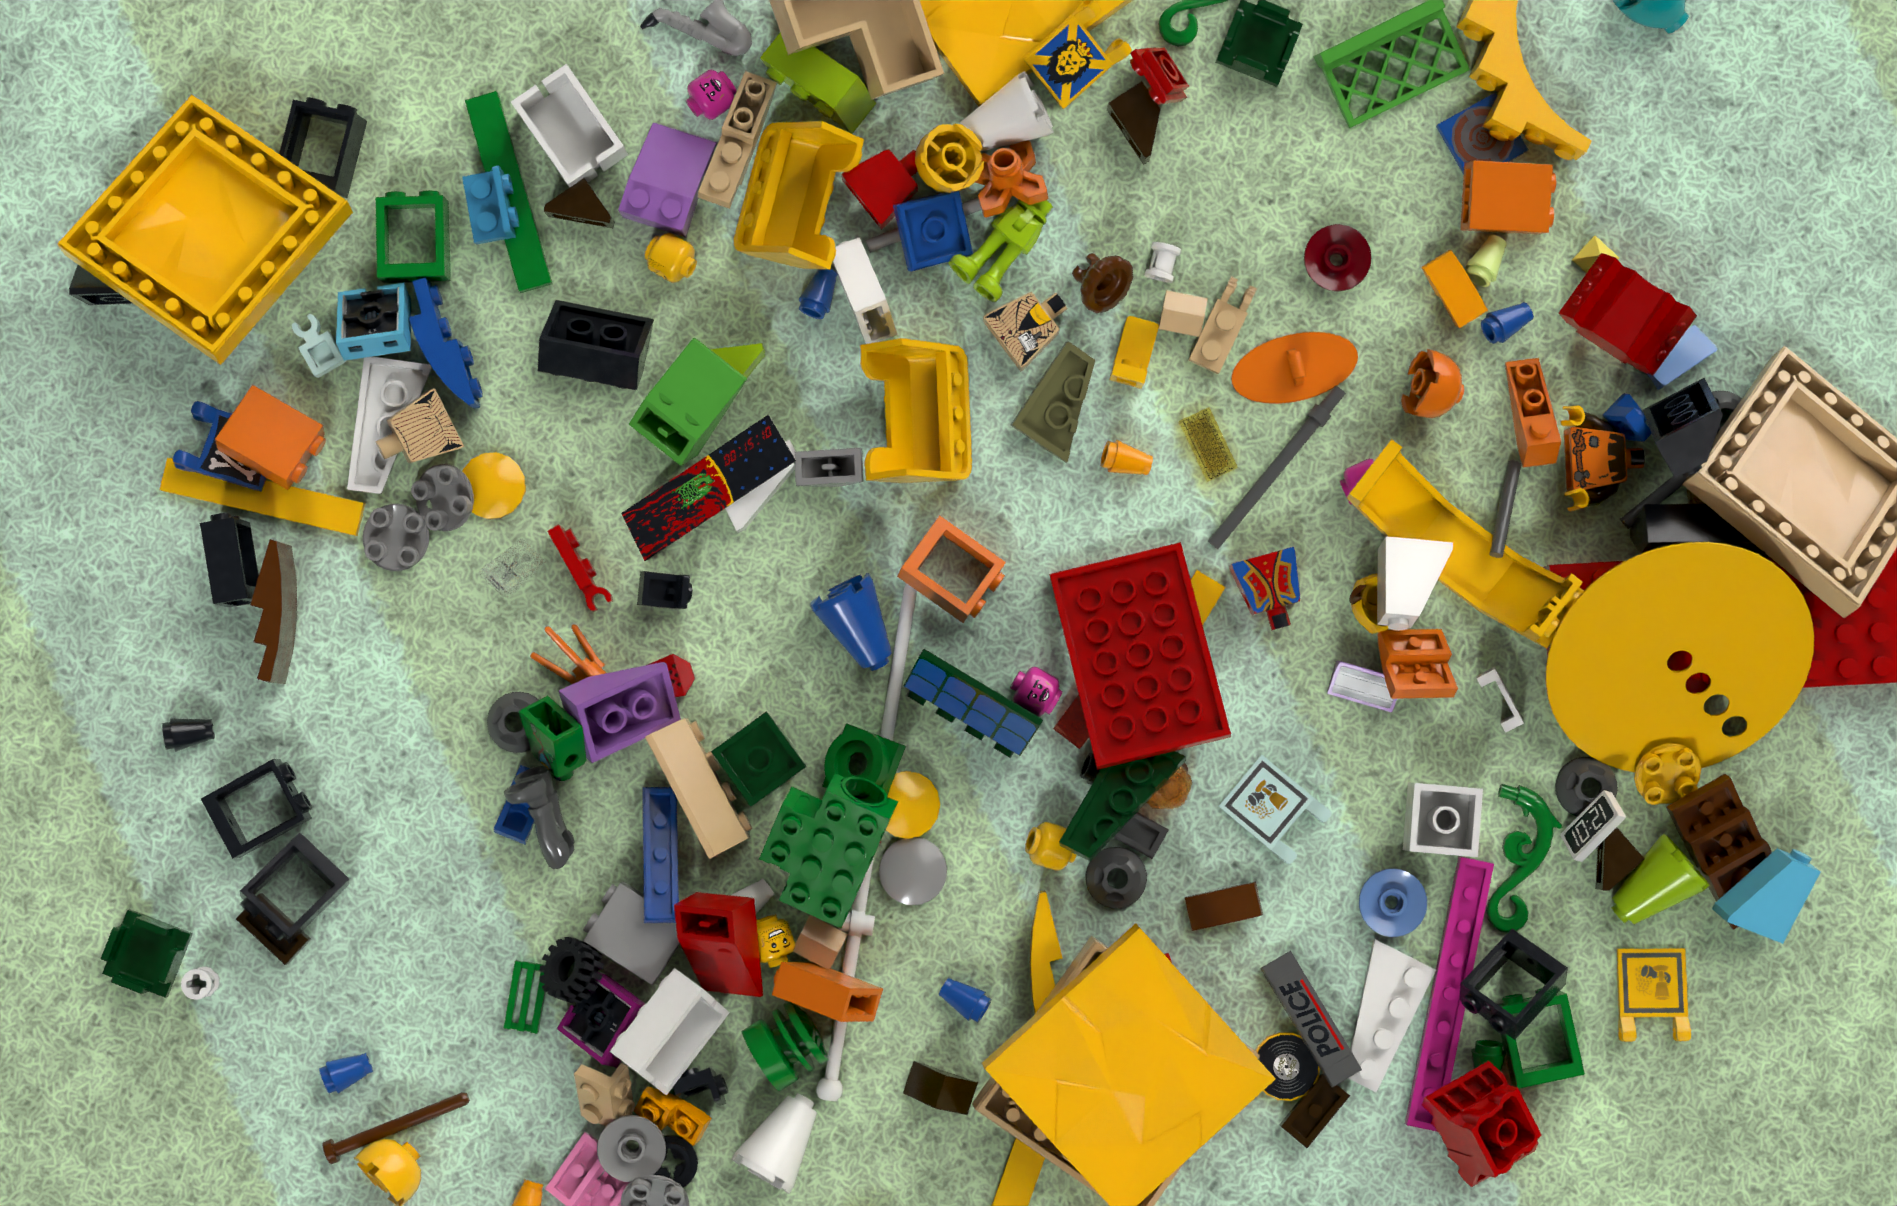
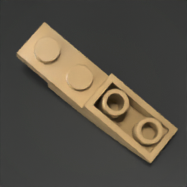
[698,71,777,209]

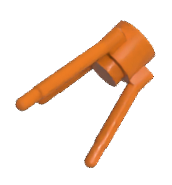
[530,624,606,684]

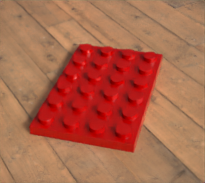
[1049,542,1231,770]

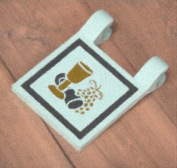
[1219,755,1332,864]

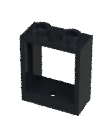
[279,97,367,198]
[200,513,259,607]
[201,759,312,859]
[240,833,349,944]
[1459,929,1568,1040]

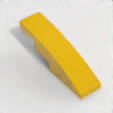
[1029,890,1063,1014]

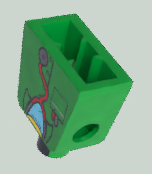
[519,695,587,781]

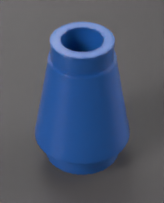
[799,269,838,319]
[1481,302,1534,344]
[939,978,992,1023]
[319,1053,373,1094]

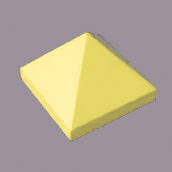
[1572,235,1619,273]

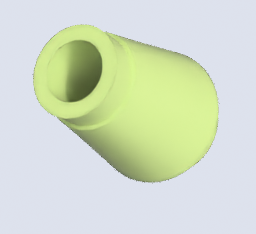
[1465,235,1507,287]

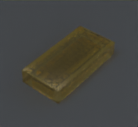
[1178,407,1238,483]

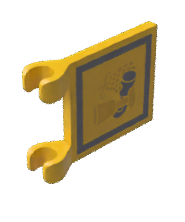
[1617,948,1691,1042]

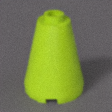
[1611,833,1710,925]

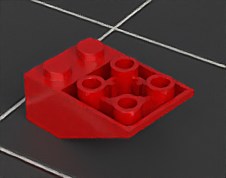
[674,892,763,997]

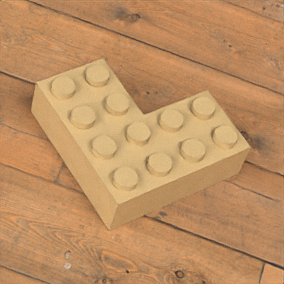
[769,0,944,100]

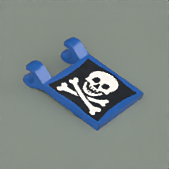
[173,401,267,492]

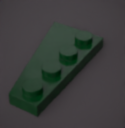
[1059,751,1186,861]

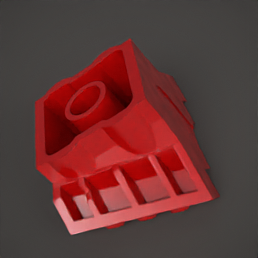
[1558,253,1697,376]
[1422,1061,1542,1187]

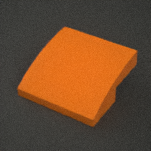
[1377,629,1458,699]

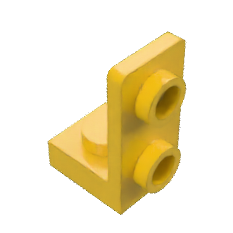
[1109,316,1159,389]

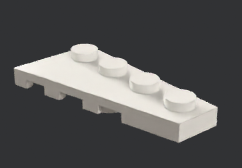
[347,357,432,494]
[1349,939,1436,1092]

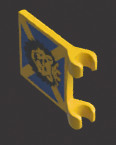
[1022,0,1132,109]

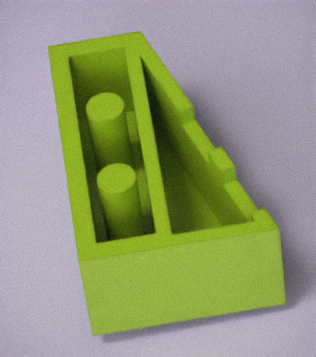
[760,32,876,134]

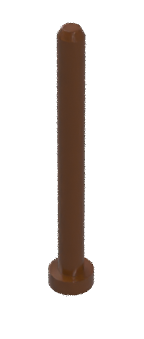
[322,1092,470,1164]

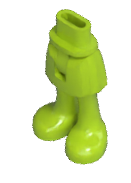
[948,200,1053,302]

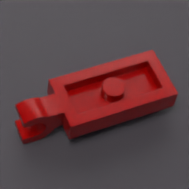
[547,524,613,612]

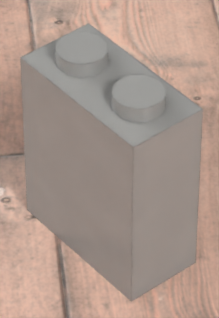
[583,881,680,985]

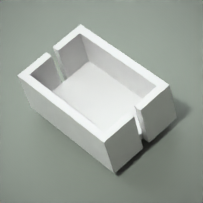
[511,64,628,187]
[610,968,730,1095]

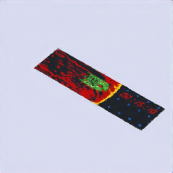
[621,414,796,561]

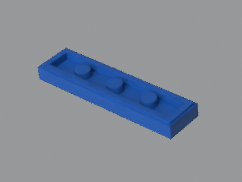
[642,787,679,923]

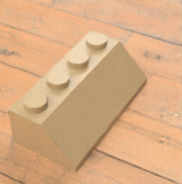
[645,718,752,859]

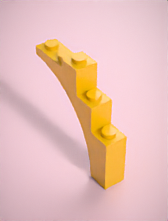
[1456,0,1592,160]

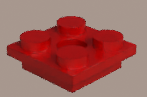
[1130,47,1190,105]

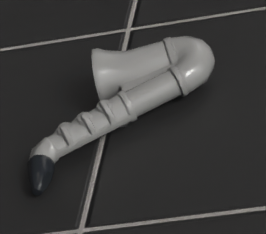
[640,0,752,56]

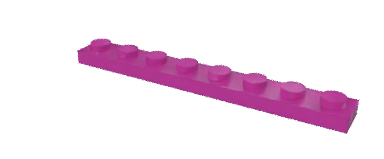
[1405,856,1494,1132]

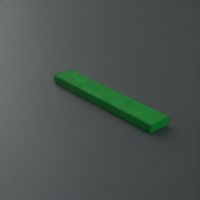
[465,91,553,293]

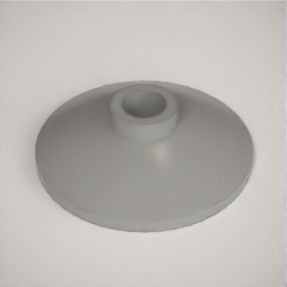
[597,1115,666,1182]

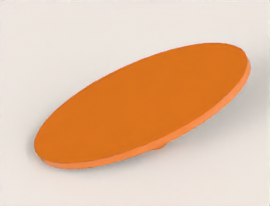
[1231,332,1358,404]

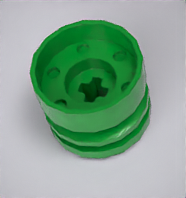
[741,1001,829,1092]

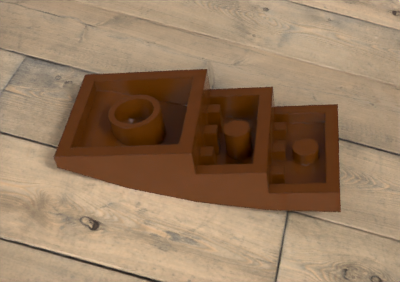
[250,539,297,684]
[1666,774,1772,930]

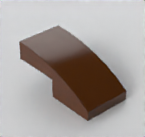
[1185,881,1263,931]

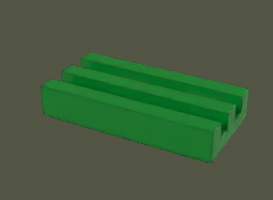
[504,960,546,1034]

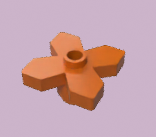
[975,140,1048,218]

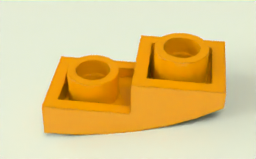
[1421,250,1488,328]
[633,1087,712,1146]

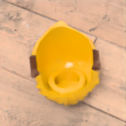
[1349,573,1389,634]

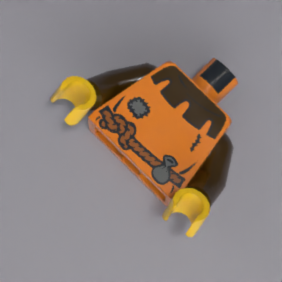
[1561,405,1645,512]

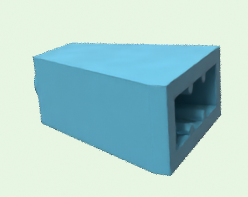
[1712,848,1821,944]

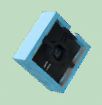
[336,282,411,361]

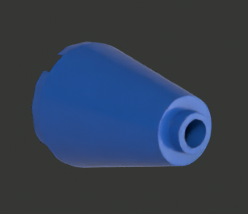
[810,573,892,671]

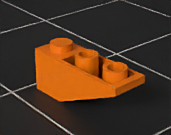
[1505,358,1561,468]

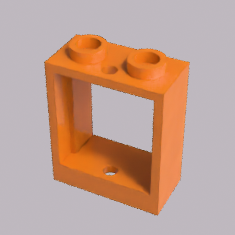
[897,515,1006,623]

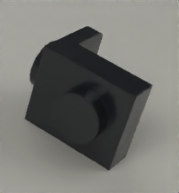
[637,571,693,609]
[673,1067,728,1106]

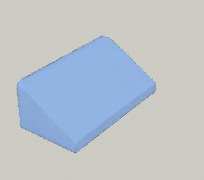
[1647,324,1718,390]

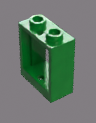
[375,190,451,283]
[1498,988,1585,1089]

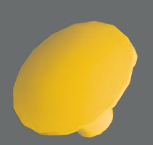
[462,452,526,519]
[1634,744,1701,805]
[886,771,940,839]

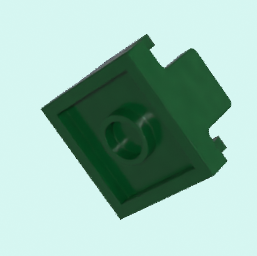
[1215,0,1303,87]
[711,711,807,807]
[101,909,193,998]

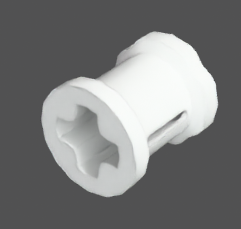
[1144,242,1181,283]
[181,967,220,1000]

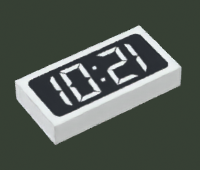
[1560,790,1626,862]

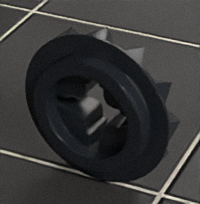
[654,1135,698,1188]

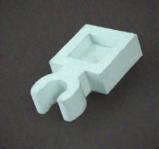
[292,314,347,378]

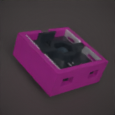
[557,972,645,1068]

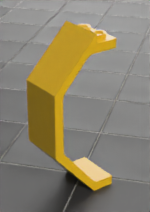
[1347,439,1584,649]

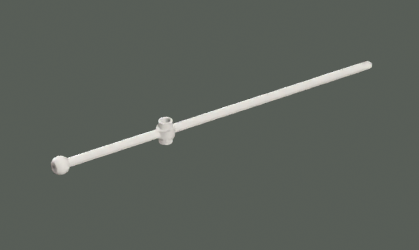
[816,583,917,1101]

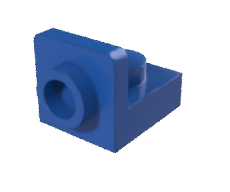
[1603,393,1651,442]

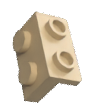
[574,1063,635,1126]

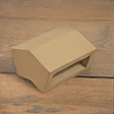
[1159,290,1208,337]
[793,915,848,970]

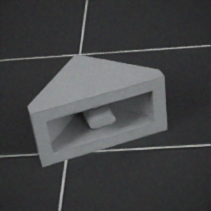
[795,448,863,487]

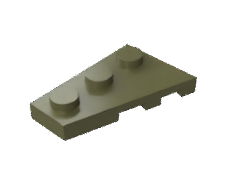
[1011,341,1095,463]

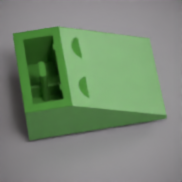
[629,338,747,466]

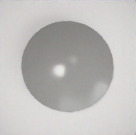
[411,464,474,531]
[363,504,429,571]
[879,837,947,905]
[621,1175,689,1206]

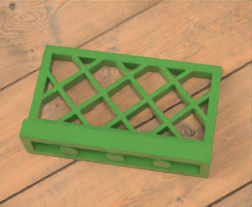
[1313,0,1470,128]

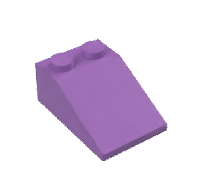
[618,123,717,237]
[559,662,681,763]

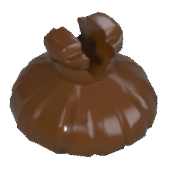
[1072,253,1134,314]

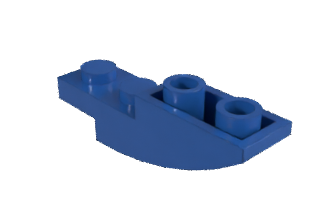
[408,278,483,409]

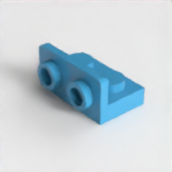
[462,166,519,245]

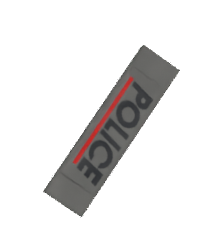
[1260,951,1362,1088]

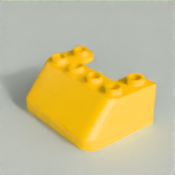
[734,121,864,270]
[860,338,972,483]

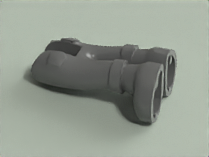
[504,766,575,869]

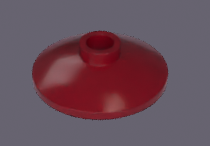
[1304,224,1372,292]

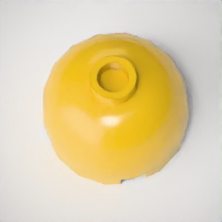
[915,123,984,193]
[354,1139,421,1206]

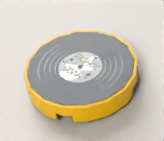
[1255,1032,1320,1101]

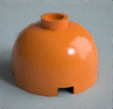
[1401,349,1464,418]

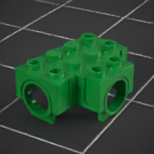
[759,773,898,929]

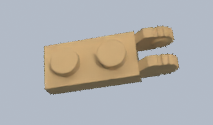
[1188,276,1257,374]

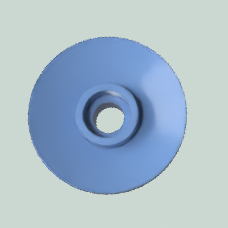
[1359,868,1427,937]

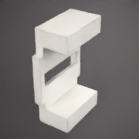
[1477,667,1524,733]

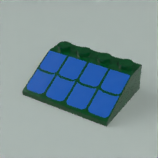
[903,649,1043,758]

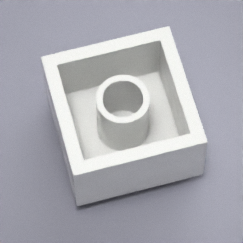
[1403,782,1483,857]

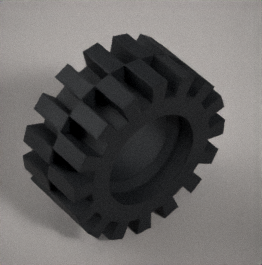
[539,937,604,1004]

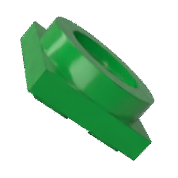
[822,723,906,804]

